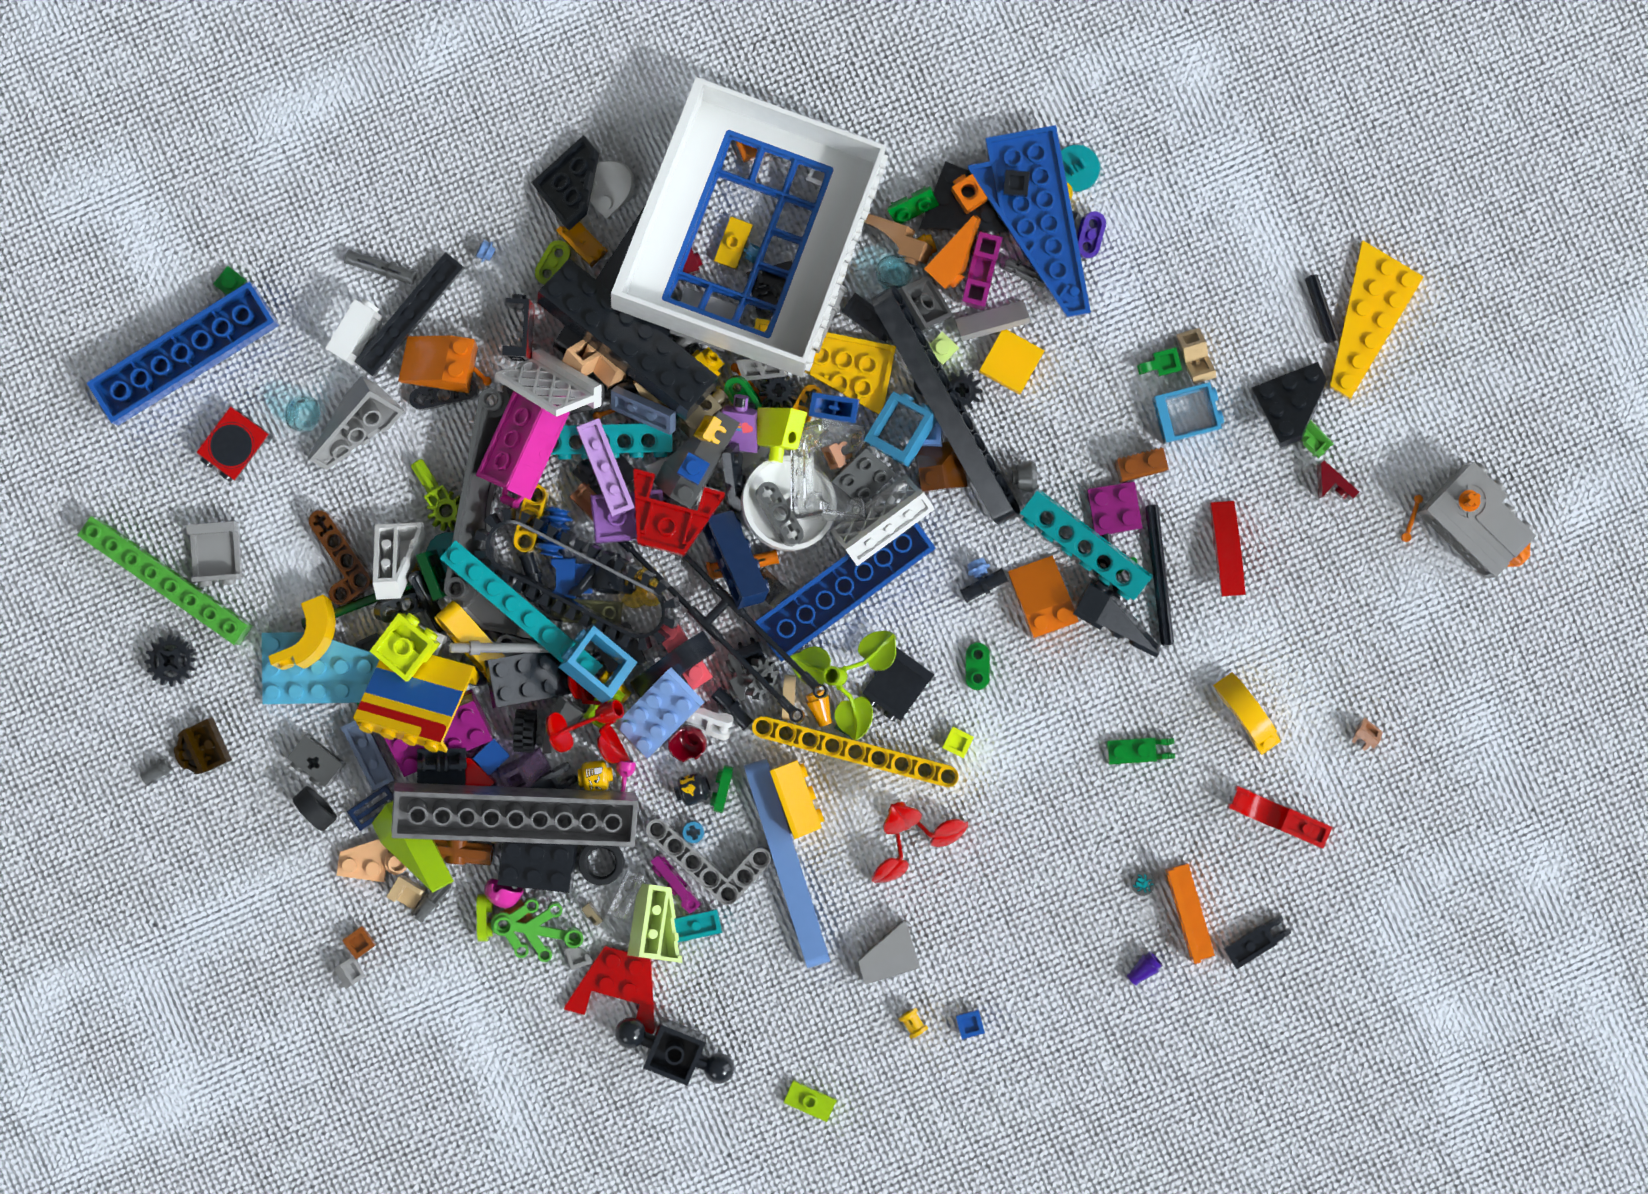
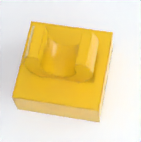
[693,415,726,444]

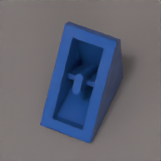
[808,392,859,424]

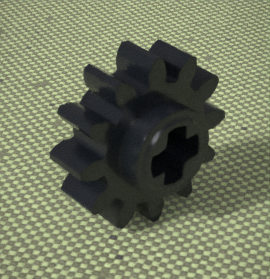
[950,370,983,411]

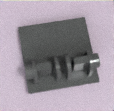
[831,445,896,506]

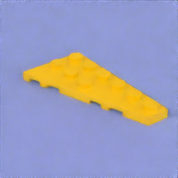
[1329,240,1424,399]
[754,318,896,415]

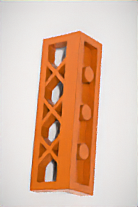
[1165,863,1215,964]

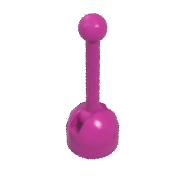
[616,760,636,792]

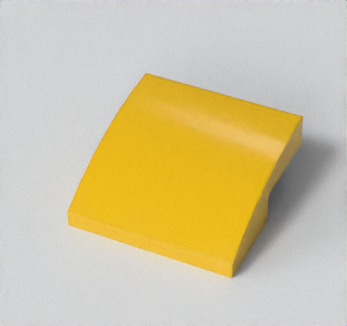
[979,329,1045,395]

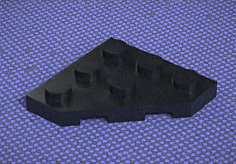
[531,135,600,231]
[1251,362,1328,448]

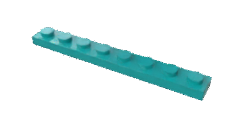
[439,540,603,676]

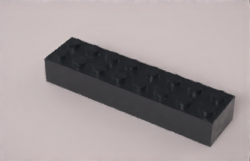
[537,259,718,421]

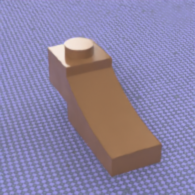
[864,214,933,266]

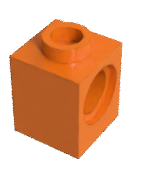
[951,174,987,214]

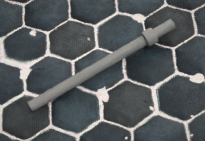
[449,641,593,655]

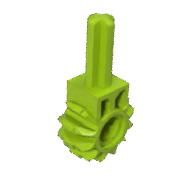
[411,459,461,531]

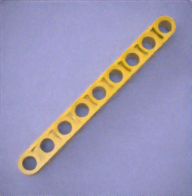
[752,716,959,787]

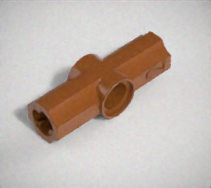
[434,840,494,866]

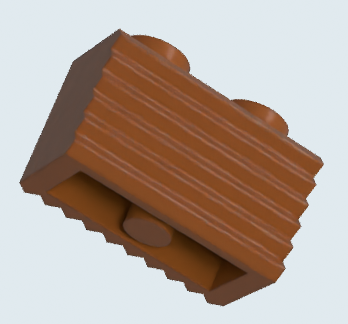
[1114,447,1169,483]

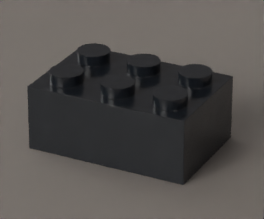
[497,842,578,893]

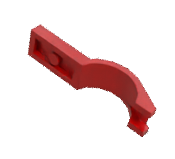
[1227,785,1332,849]

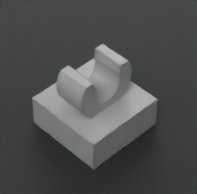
[332,957,366,989]

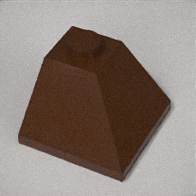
[916,441,968,493]

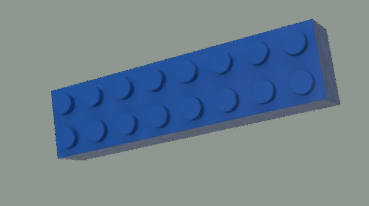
[87,281,280,426]
[755,523,936,662]

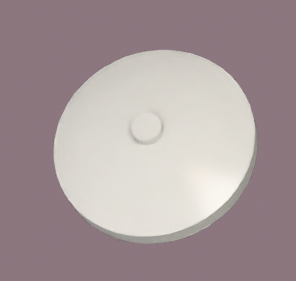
[741,456,836,551]

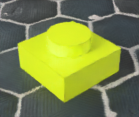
[942,726,974,758]

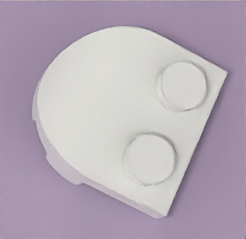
[590,161,635,219]

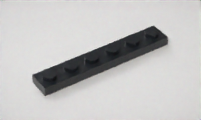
[354,252,465,377]

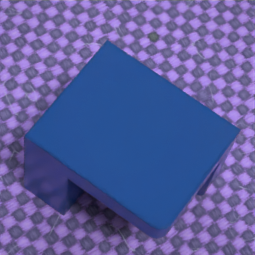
[473,738,510,776]

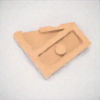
[336,839,389,882]

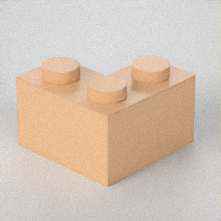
[562,340,627,388]

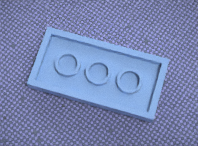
[615,667,704,759]

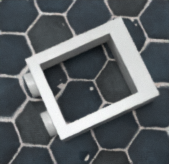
[325,299,383,366]

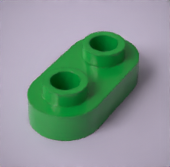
[724,375,763,410]
[965,643,990,690]
[710,765,734,814]

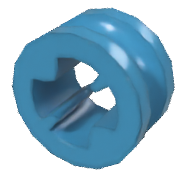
[683,821,704,843]

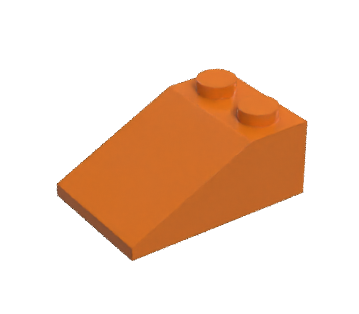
[924,215,981,289]
[398,335,478,393]
[1008,555,1079,638]

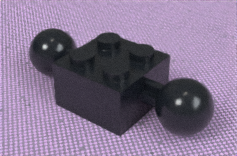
[615,1017,734,1086]

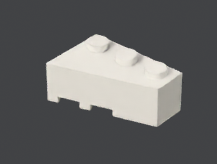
[373,522,426,600]

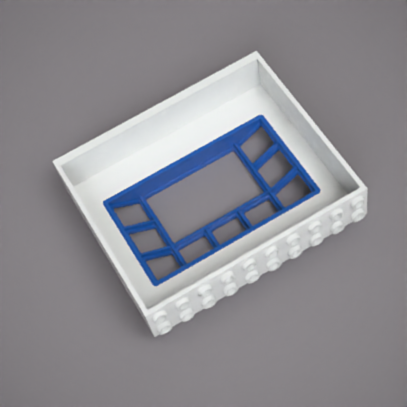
[611,77,889,377]

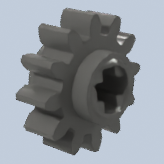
[741,657,779,700]

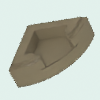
[582,901,604,926]

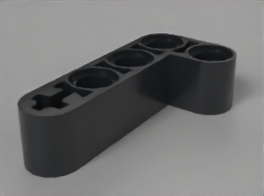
[630,631,717,698]

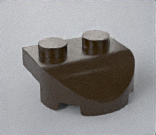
[174,717,232,774]

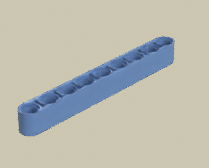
[744,758,830,968]

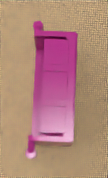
[476,391,570,509]

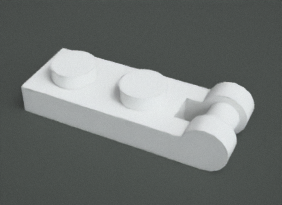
[681,707,734,740]

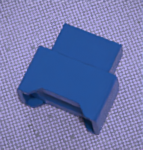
[551,558,593,599]

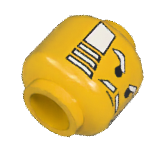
[578,760,613,791]

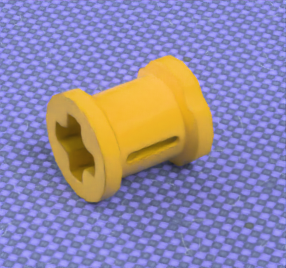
[898,1007,928,1039]

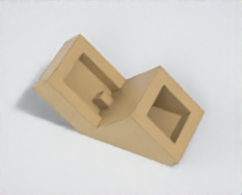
[1176,328,1216,384]

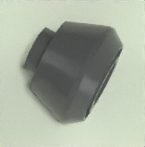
[1012,460,1037,493]

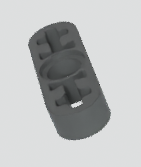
[755,482,804,547]

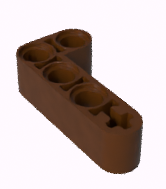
[309,510,373,605]

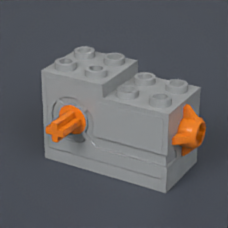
[1417,462,1536,579]

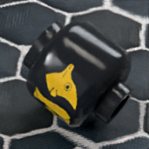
[674,772,711,806]

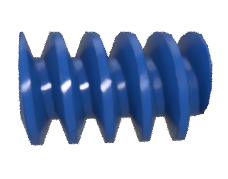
[535,506,573,558]

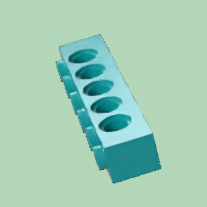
[551,424,672,460]
[1020,489,1153,600]

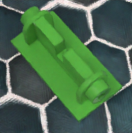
[1301,420,1334,459]

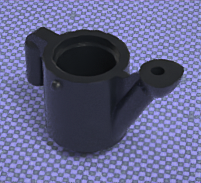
[568,552,638,597]

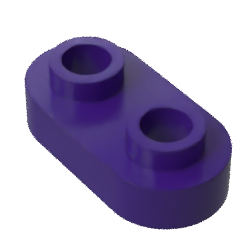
[1077,211,1106,259]

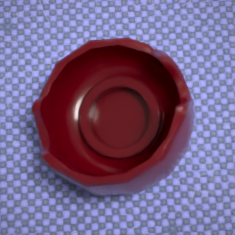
[668,725,707,762]

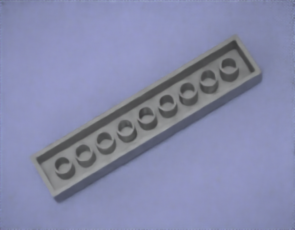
[391,782,638,847]

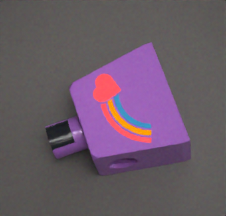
[722,394,760,453]

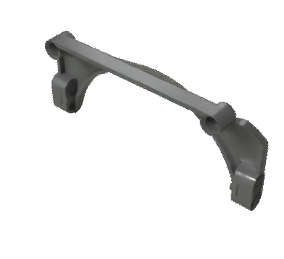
[444,377,606,640]

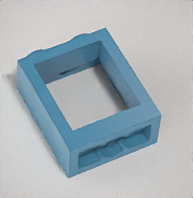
[864,391,937,468]
[559,626,637,703]

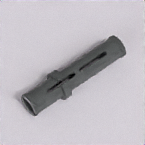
[344,249,417,285]

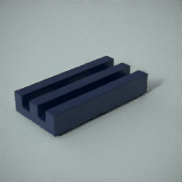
[347,784,394,831]

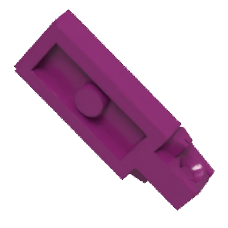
[651,853,702,914]

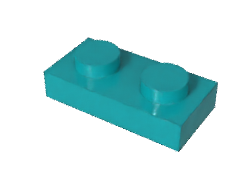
[674,909,722,943]

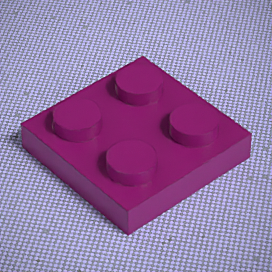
[1087,481,1143,535]

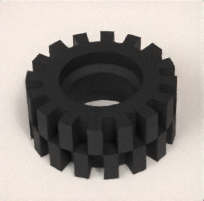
[513,709,537,753]

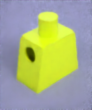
[757,408,807,463]

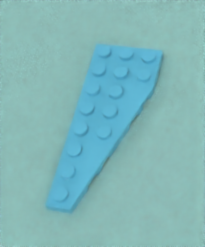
[262,632,379,704]

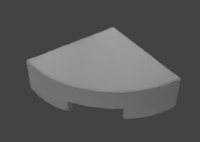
[563,946,594,971]

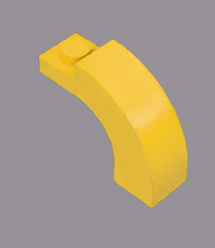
[268,594,336,670]
[1213,672,1281,755]

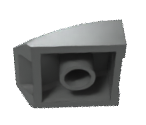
[542,696,586,754]

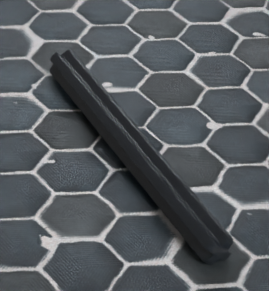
[1145,504,1174,646]

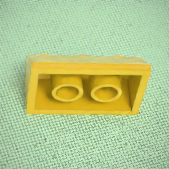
[770,760,825,839]

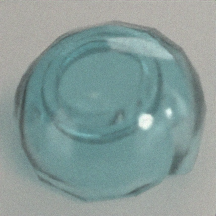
[875,255,913,289]
[284,396,320,432]

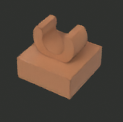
[821,442,853,470]
[1352,718,1383,751]

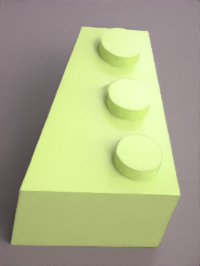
[627,884,682,963]

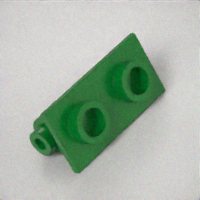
[887,186,939,224]

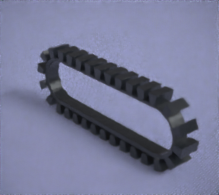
[474,507,680,650]

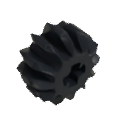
[759,373,799,408]

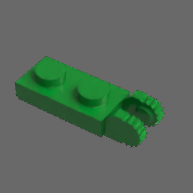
[1107,737,1176,765]

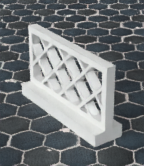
[495,349,602,416]
[830,475,934,566]

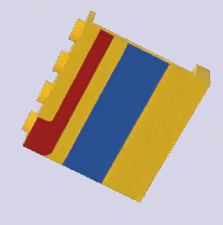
[353,655,480,752]

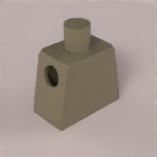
[676,388,728,438]

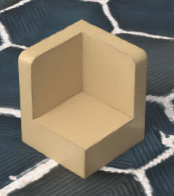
[386,875,427,909]

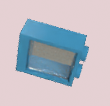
[1152,382,1224,444]

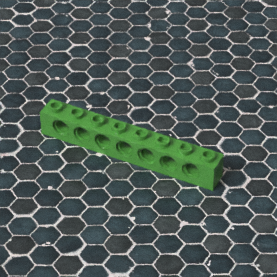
[77,516,253,645]

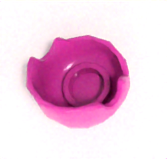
[484,878,524,908]

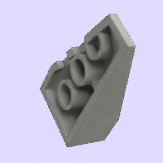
[308,376,405,470]

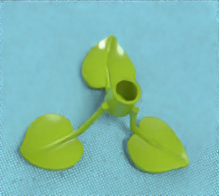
[790,631,896,740]

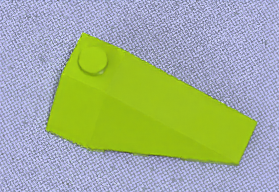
[372,801,454,893]

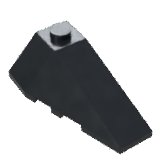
[1073,579,1161,658]

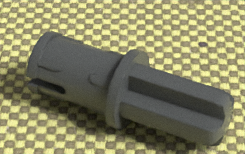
[411,884,451,923]

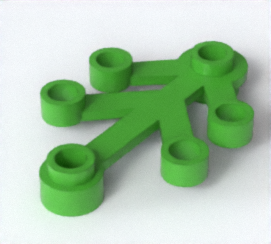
[491,897,583,962]

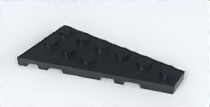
[919,161,1078,233]

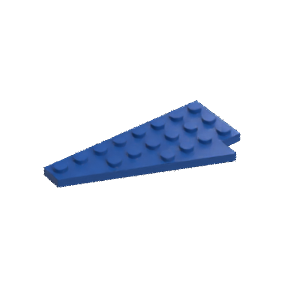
[968,125,1091,318]

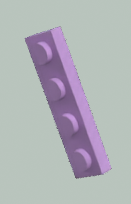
[576,418,635,517]

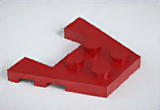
[633,468,725,557]
[564,945,655,1034]

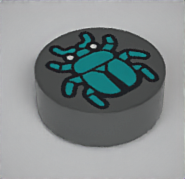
[1130,871,1155,896]

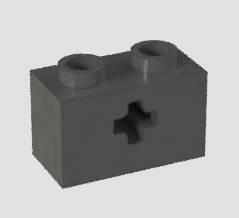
[287,734,347,787]

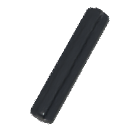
[1305,274,1339,343]
[408,571,444,633]

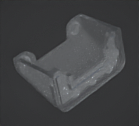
[791,418,866,522]

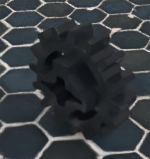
[144,635,199,687]

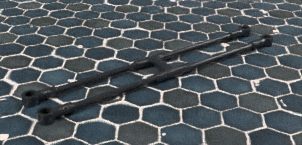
[617,541,829,723]

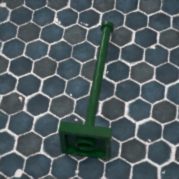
[301,549,454,630]

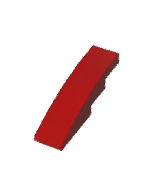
[1210,501,1246,597]

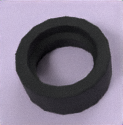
[292,786,337,831]
[578,845,625,886]

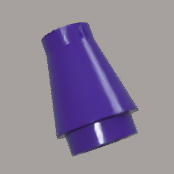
[1127,951,1163,986]

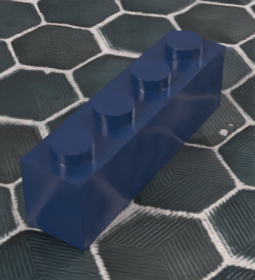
[703,510,769,609]

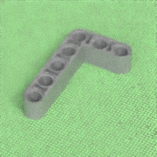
[646,818,771,905]

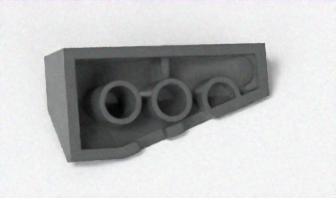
[654,411,740,509]

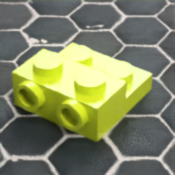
[370,613,441,681]

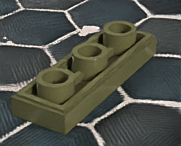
[550,599,623,624]

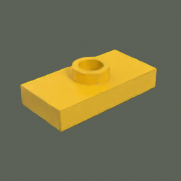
[714,216,753,270]

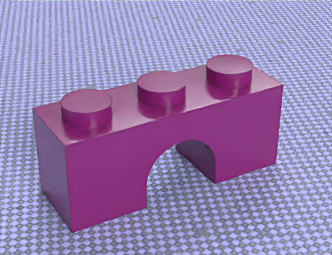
[961,232,1003,311]

